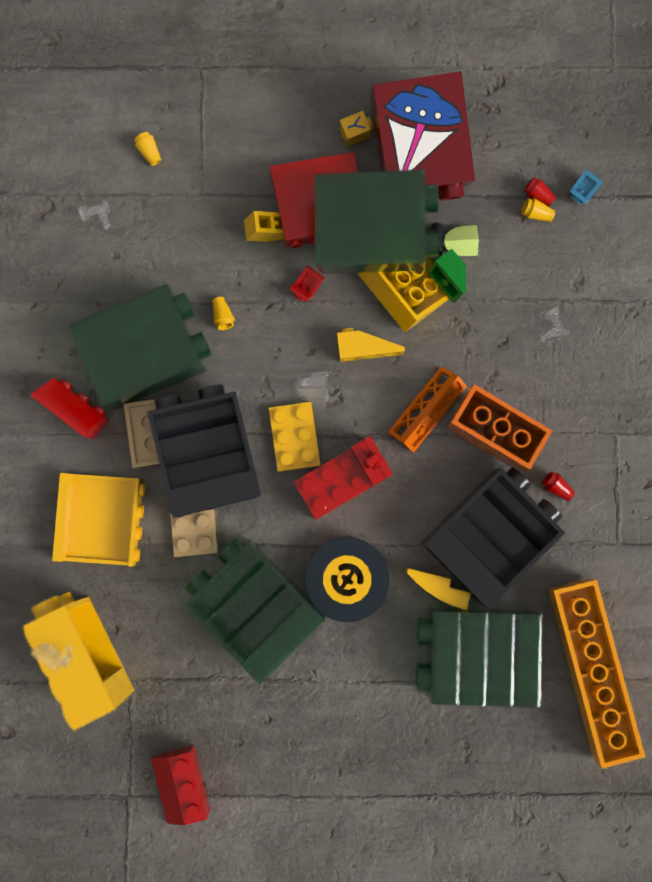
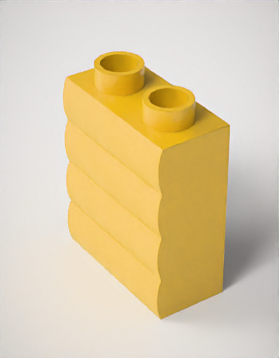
[24,592,135,730]

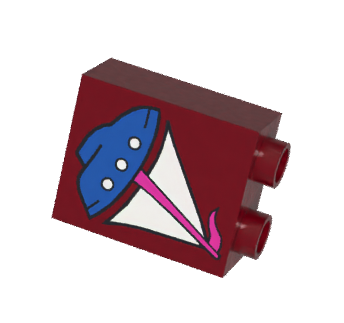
[370,71,475,207]

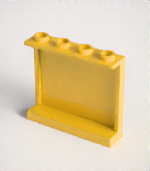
[52,473,146,567]

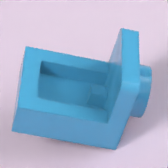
[569,169,603,204]

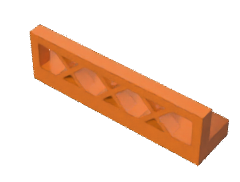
[388,366,467,453]

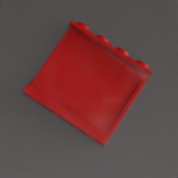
[269,152,370,248]

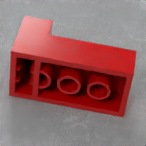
[294,436,393,520]

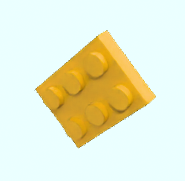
[269,402,321,472]

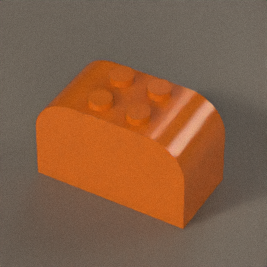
[447,384,553,471]

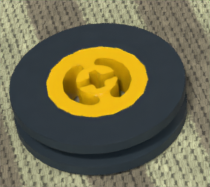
[305,537,389,622]

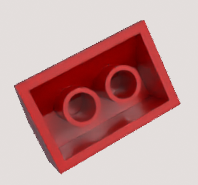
[30,378,110,440]
[151,745,210,825]

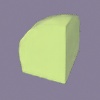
[444,225,479,256]

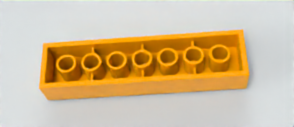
[547,578,645,768]

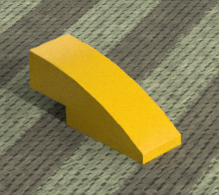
[405,567,471,610]

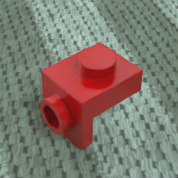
[289,265,325,301]

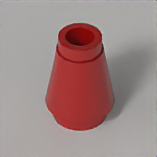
[523,177,556,207]
[542,471,575,502]

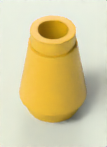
[134,132,162,166]
[521,198,555,222]
[212,297,235,330]

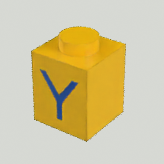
[339,111,373,147]

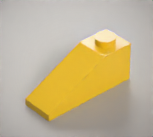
[244,211,285,242]
[337,328,405,362]

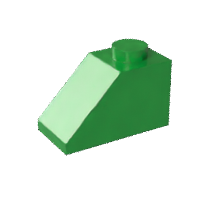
[426,249,466,303]

